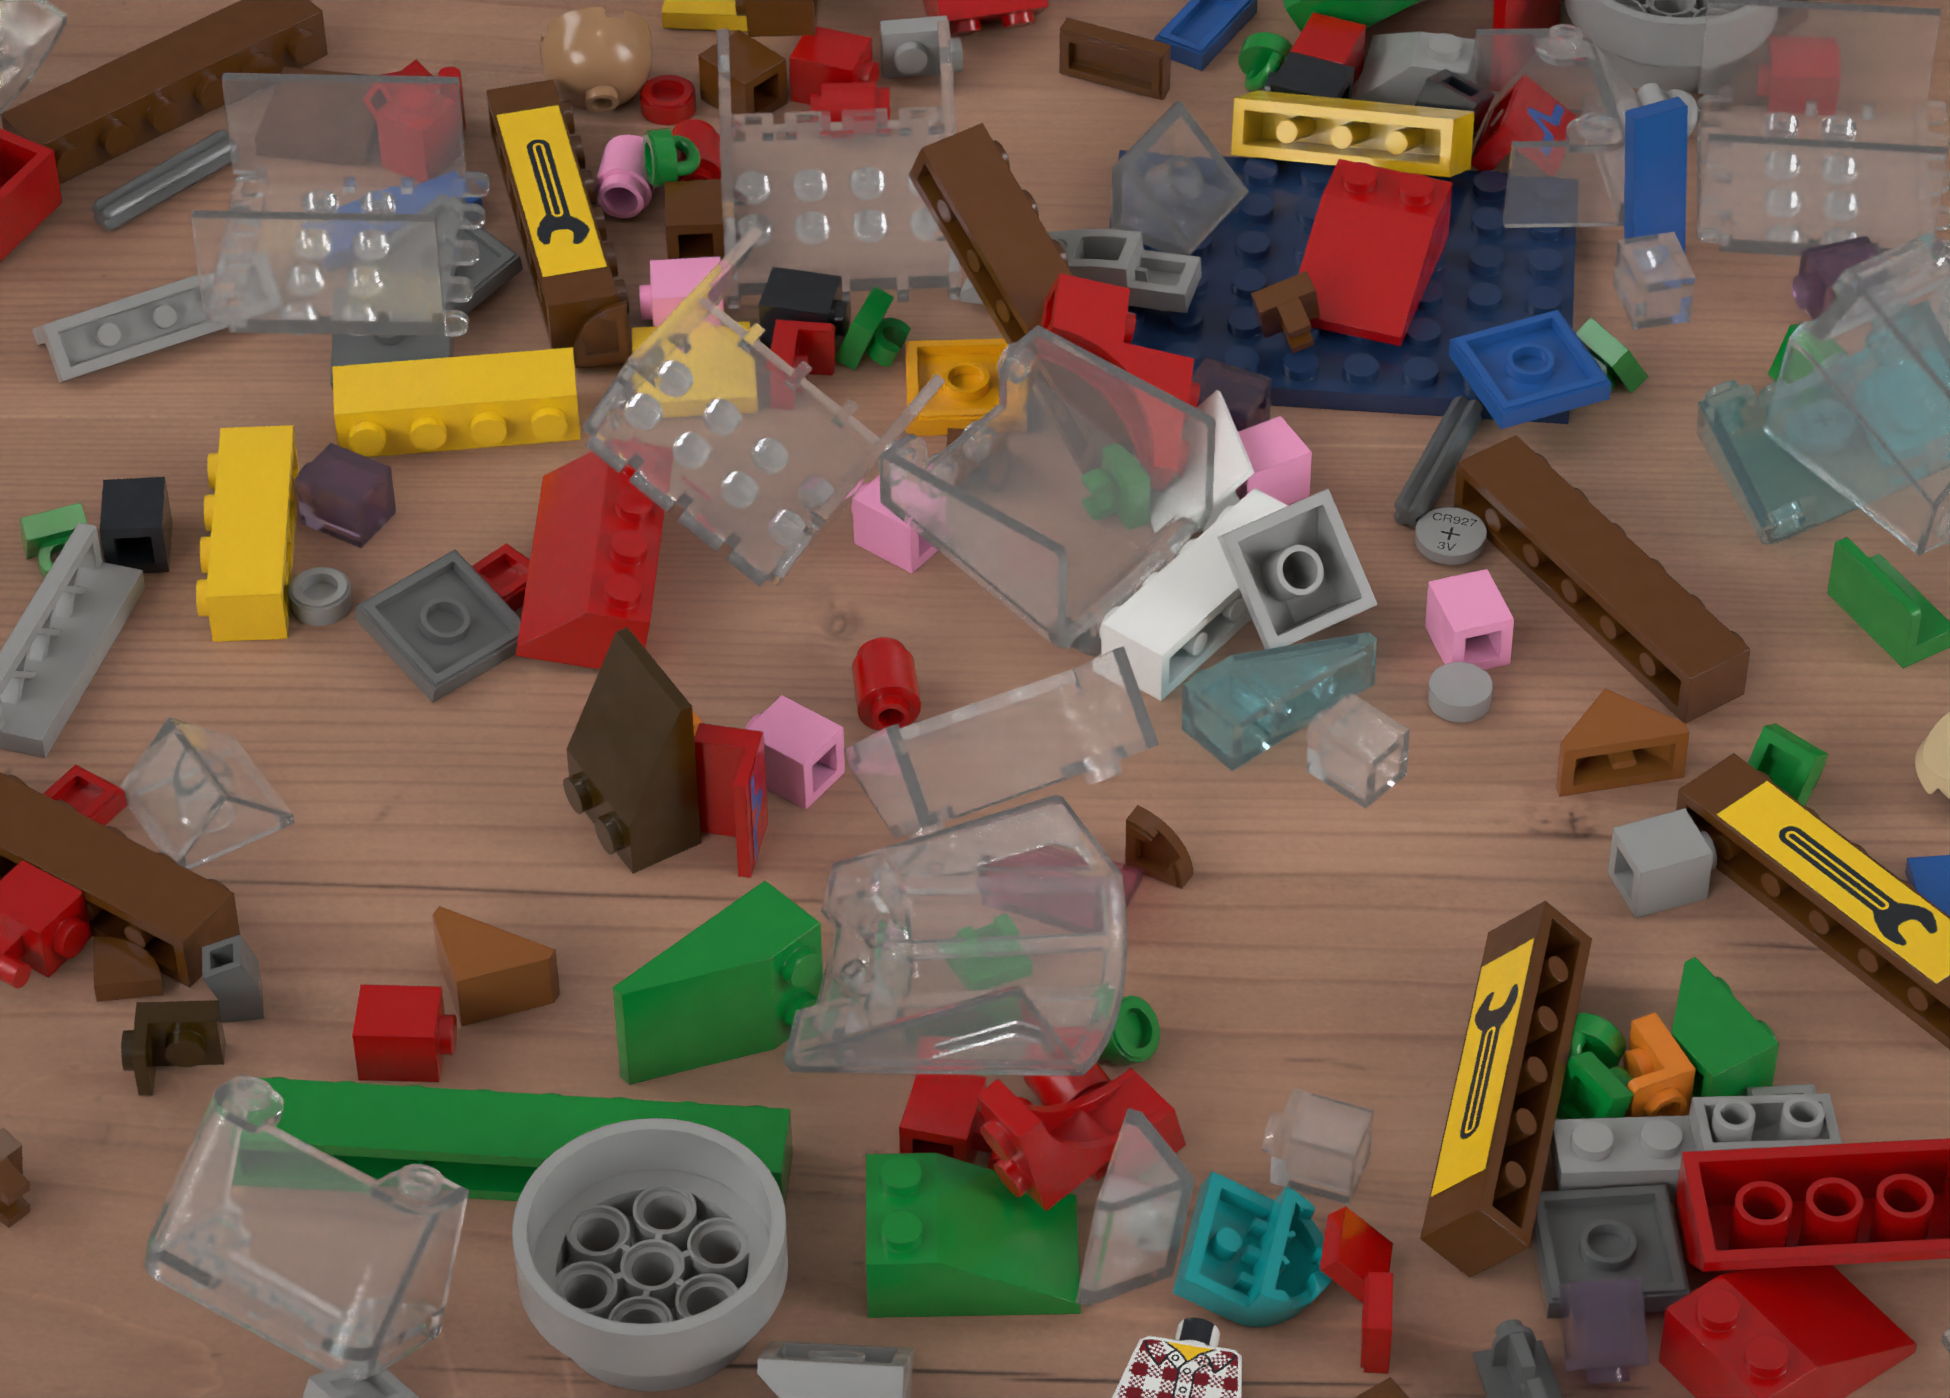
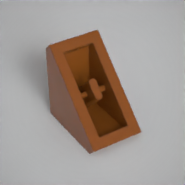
[1556,688,1690,797]
[433,906,560,1026]

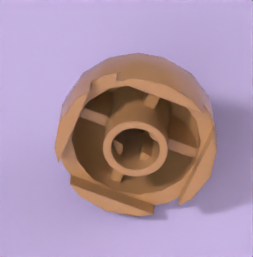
[539,6,653,113]

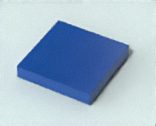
[1449,310,1611,429]

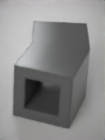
[202,935,264,1023]

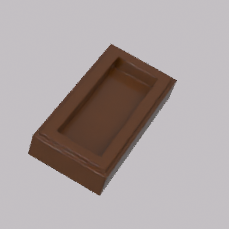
[1060,18,1171,100]

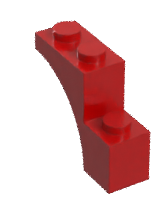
[1038,273,1200,492]
[976,1067,1186,1211]

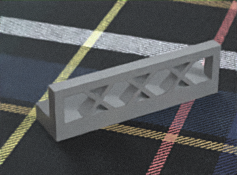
[32,252,285,382]
[0,522,146,758]

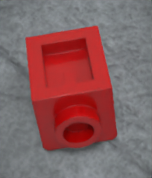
[767,319,836,413]

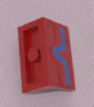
[1471,74,1577,175]
[694,723,768,878]

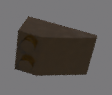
[563,627,701,874]

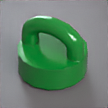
[1238,32,1293,92]
[643,128,700,187]
[1090,995,1160,1066]
[1566,1013,1627,1069]

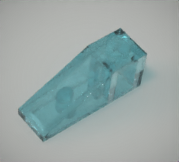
[1182,632,1377,771]

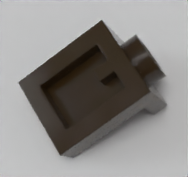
[121,1000,226,1095]

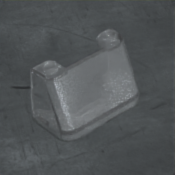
[144,1074,469,1379]

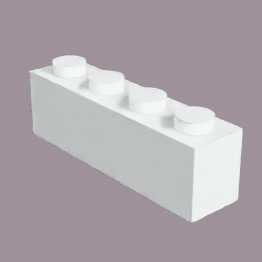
[1099,488,1288,701]

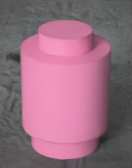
[595,135,654,219]

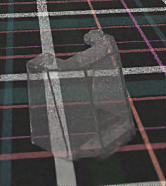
[1764,232,1950,556]
[878,325,1216,657]

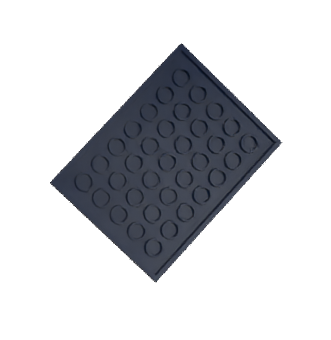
[1109,150,1578,424]

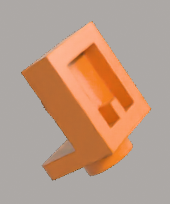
[1623,1012,1696,1118]

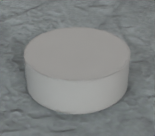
[288,567,353,626]
[1428,662,1493,723]

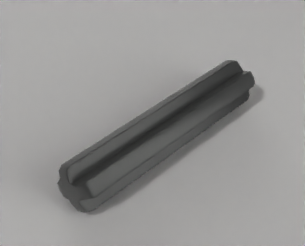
[91,130,240,231]
[1393,395,1483,529]

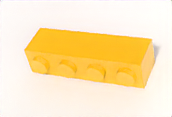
[1231,90,1474,177]
[332,347,581,459]
[196,425,300,642]

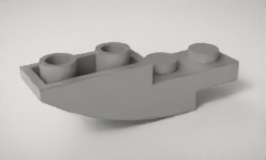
[960,229,1202,313]
[1550,1093,1842,1203]

